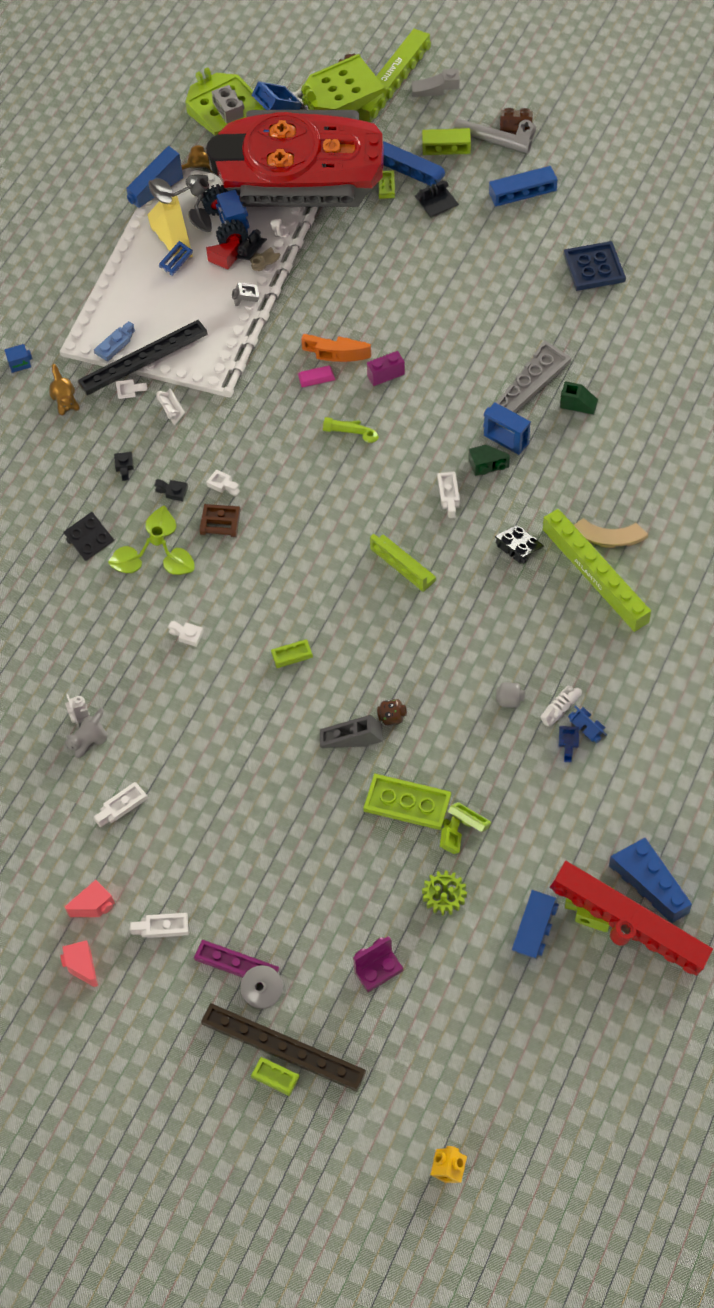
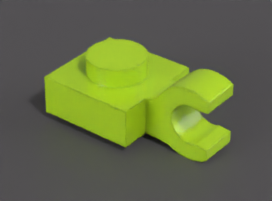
[440,816,462,854]

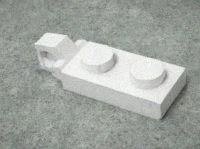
[437,472,460,518]
[94,782,148,827]
[130,913,189,938]

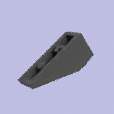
[320,715,383,748]

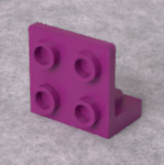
[353,936,404,992]

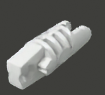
[541,685,582,727]

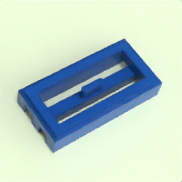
[159,241,193,276]

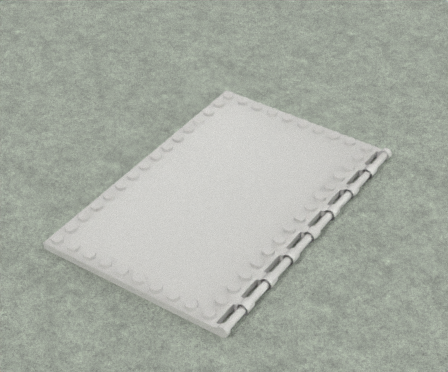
[60,168,318,398]

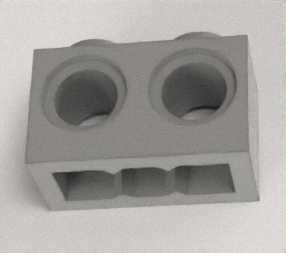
[212,85,245,124]

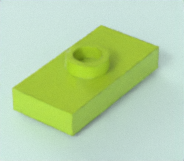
[378,171,395,199]
[271,639,313,668]
[448,802,491,832]
[251,1057,300,1096]

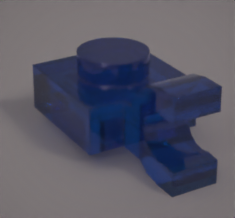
[558,726,579,762]

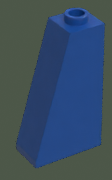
[126,146,183,208]

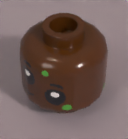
[377,699,407,725]

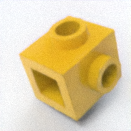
[430,1146,467,1183]

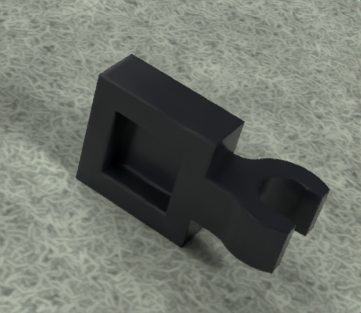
[114,452,134,481]
[154,479,188,501]

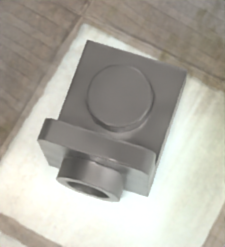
[232,282,259,306]

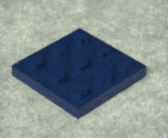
[563,241,626,291]

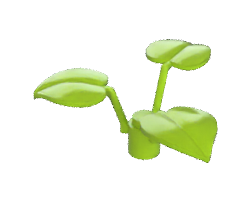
[108,505,195,575]

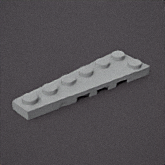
[496,341,571,413]

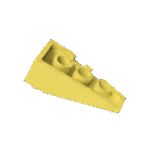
[147,196,193,260]

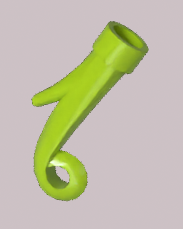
[323,417,379,443]

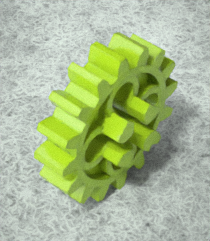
[422,870,467,916]

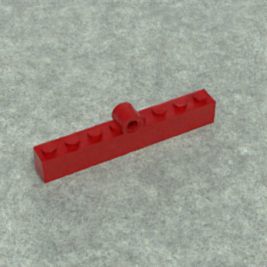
[549,860,713,976]

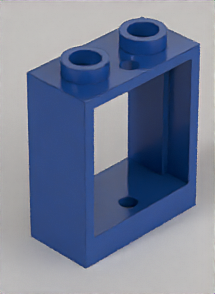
[252,81,302,110]
[483,402,531,455]

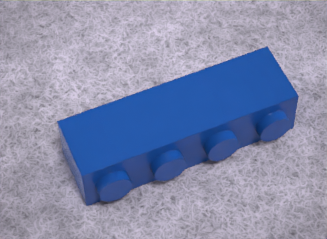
[489,166,558,207]

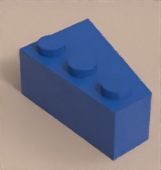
[512,890,559,959]

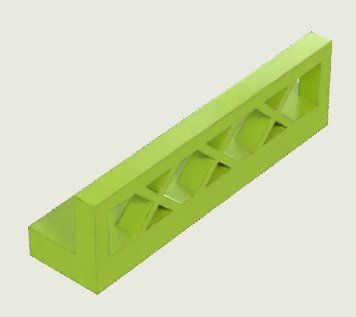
[370,533,436,592]

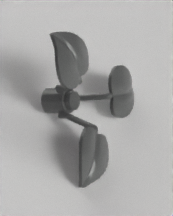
[148,174,212,232]

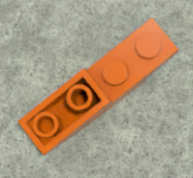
[301,334,372,362]

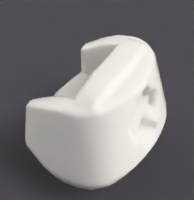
[270,218,286,236]

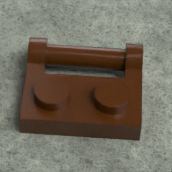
[200,504,241,537]

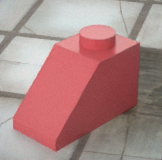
[64,880,115,917]
[60,940,98,987]

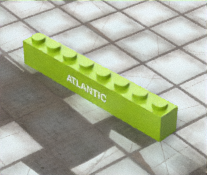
[356,28,431,123]
[542,508,652,632]

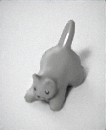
[65,708,107,758]

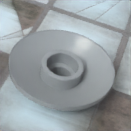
[241,965,283,1009]

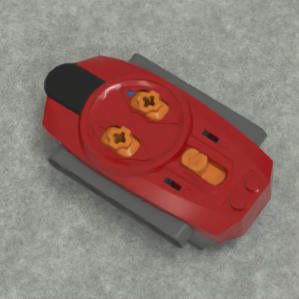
[206,110,384,207]

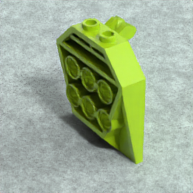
[301,54,386,111]
[185,67,266,136]

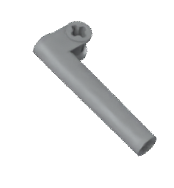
[454,119,536,154]

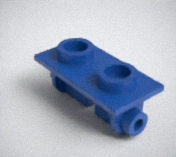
[568,705,607,743]

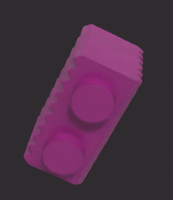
[367,351,405,386]

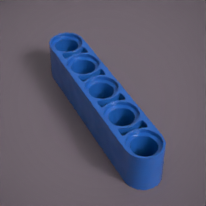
[383,141,445,186]

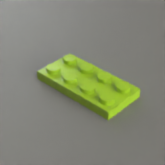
[363,773,452,830]

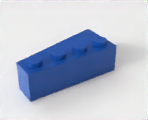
[609,838,692,923]

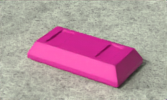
[298,365,335,388]

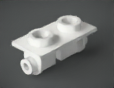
[156,388,185,425]
[65,694,90,729]

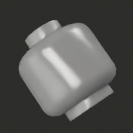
[496,682,525,708]

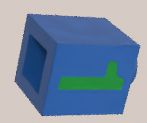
[4,344,33,373]

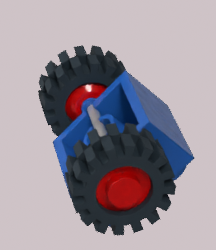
[201,184,250,245]

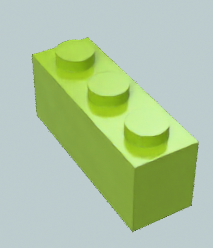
[422,128,471,155]

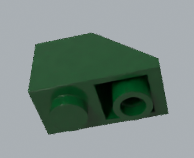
[560,381,598,415]
[468,444,510,476]

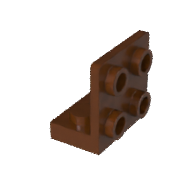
[500,108,533,135]

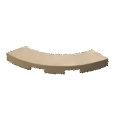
[574,518,648,548]

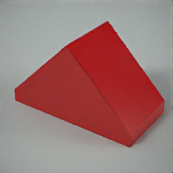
[206,240,240,270]

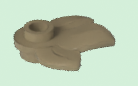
[250,247,280,271]

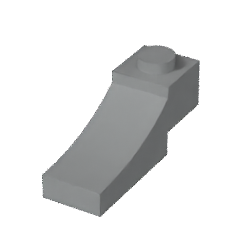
[412,69,460,97]

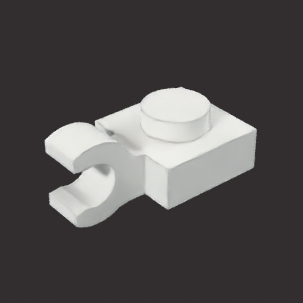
[116,379,147,399]
[206,470,240,496]
[168,621,204,647]

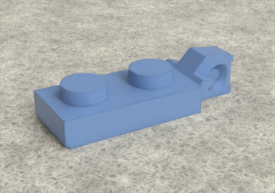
[94,321,135,361]

